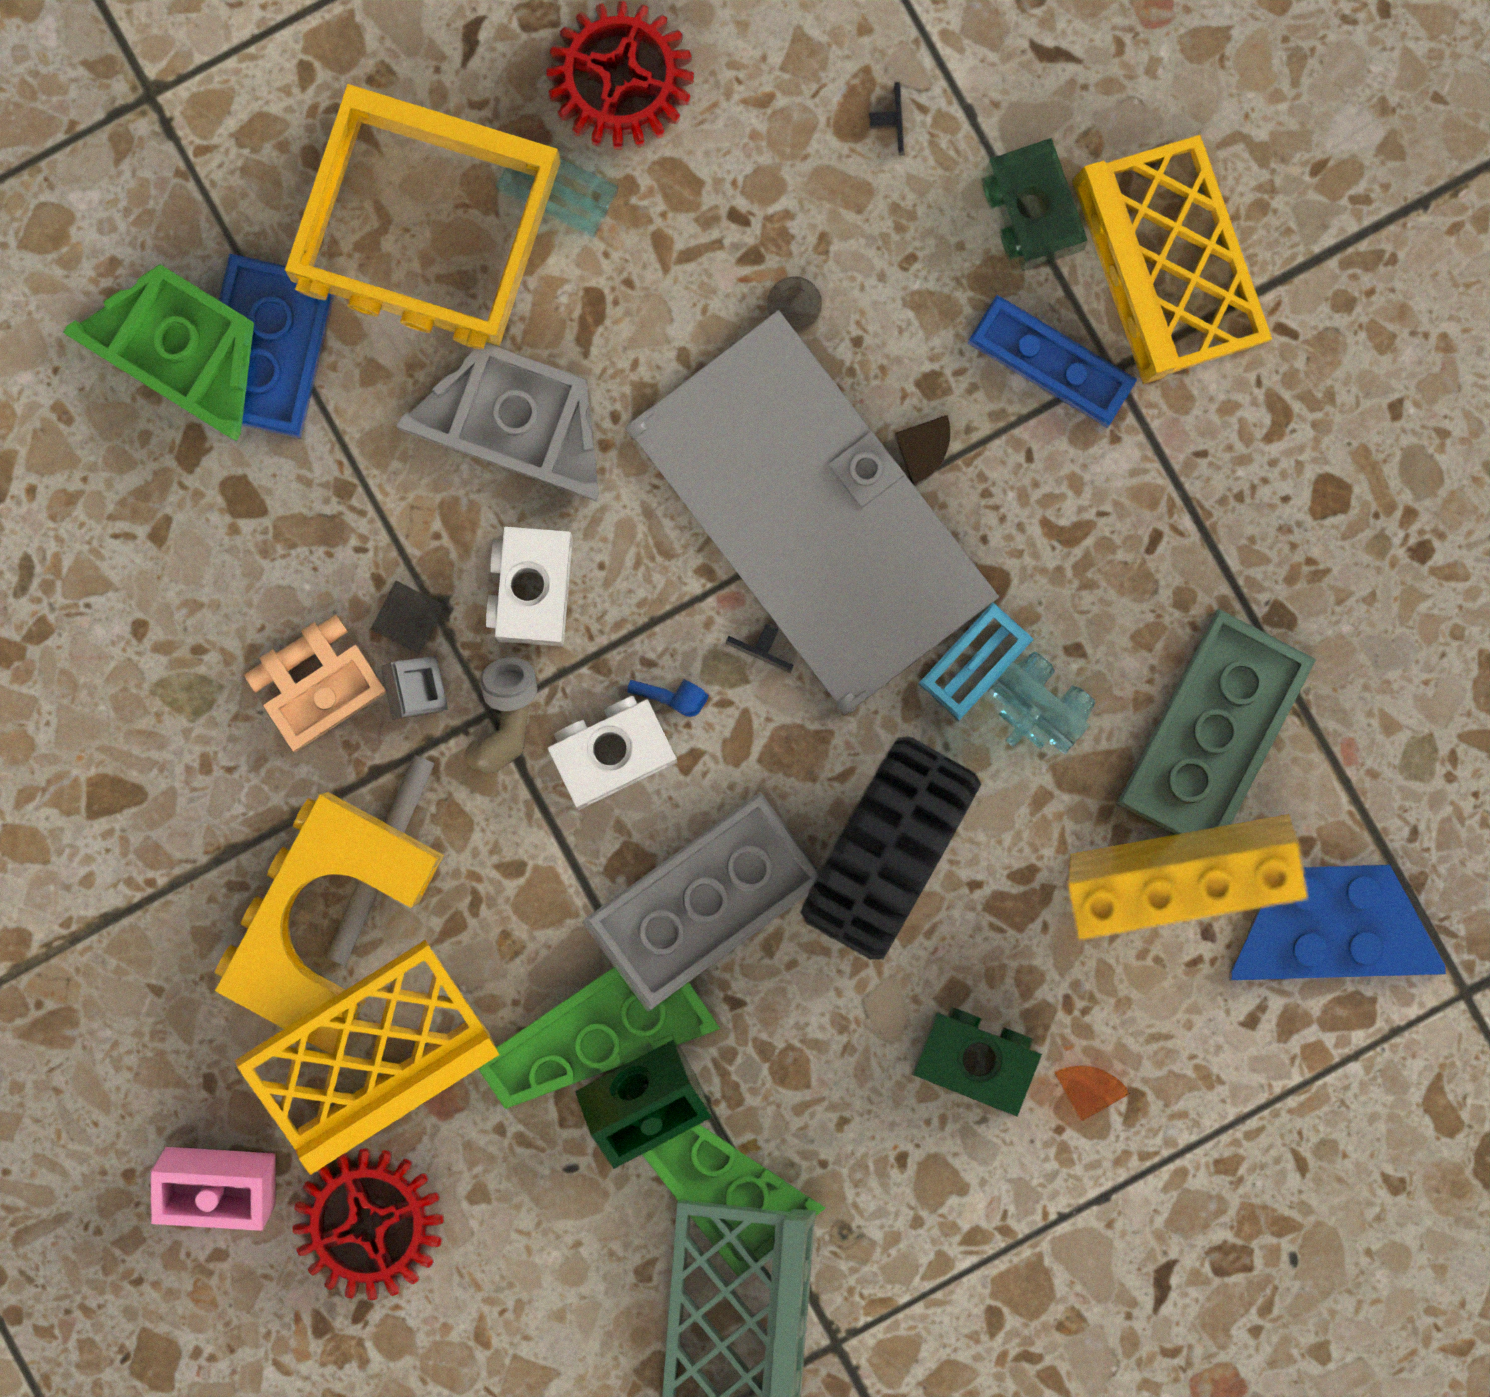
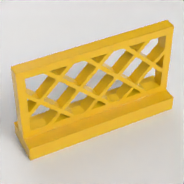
[1072,135,1272,384]
[235,939,500,1175]

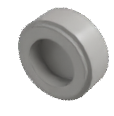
[480,657,537,711]

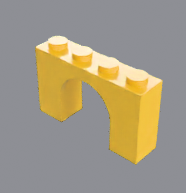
[215,792,444,1054]

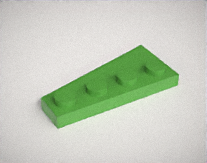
[478,967,721,1109]

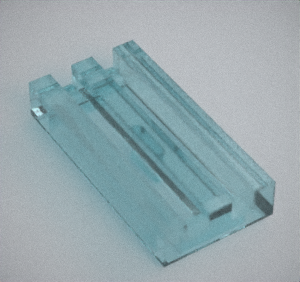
[496,158,619,238]

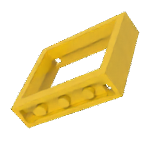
[285,84,561,349]

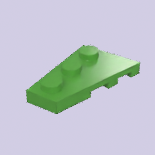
[642,1124,826,1277]

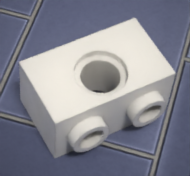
[486,526,573,647]
[547,696,678,810]

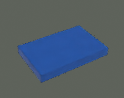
[219,253,335,439]

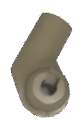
[465,704,529,774]

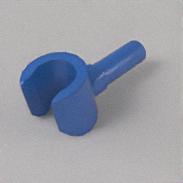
[627,679,709,717]

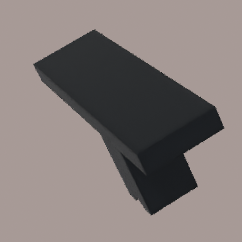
[869,82,905,156]
[726,624,794,674]

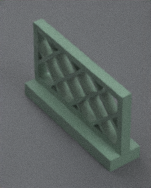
[662,1200,816,1397]

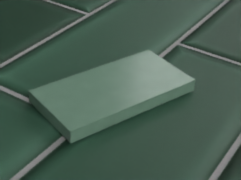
[1115,609,1316,835]

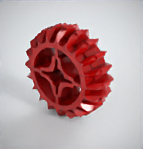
[546,1,694,150]
[292,1148,444,1300]

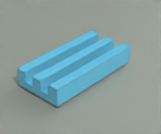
[918,602,1034,721]

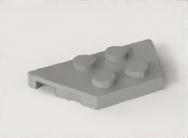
[397,343,599,502]

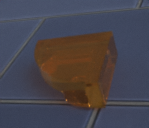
[1053,1065,1130,1121]

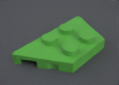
[63,264,254,441]

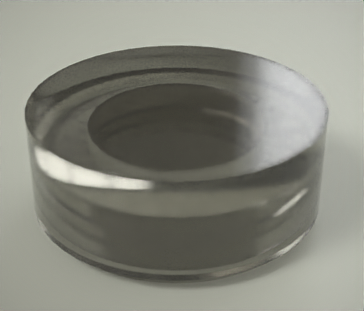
[767,276,822,333]

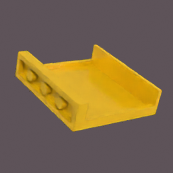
[1068,814,1308,940]

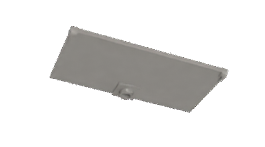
[625,310,999,716]

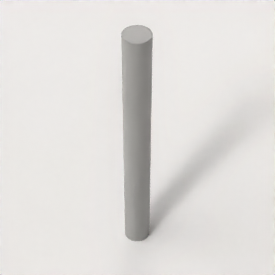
[325,755,435,966]

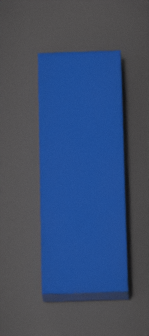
[968,295,1138,428]

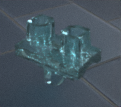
[988,652,1096,754]

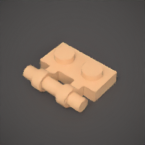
[244,614,386,753]

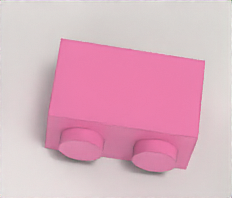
[151,1147,276,1231]

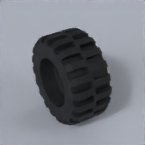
[800,737,982,960]

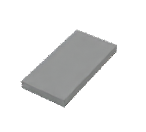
[582,792,820,1012]

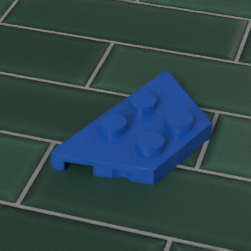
[1229,865,1446,981]

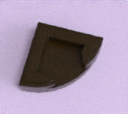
[895,415,950,486]

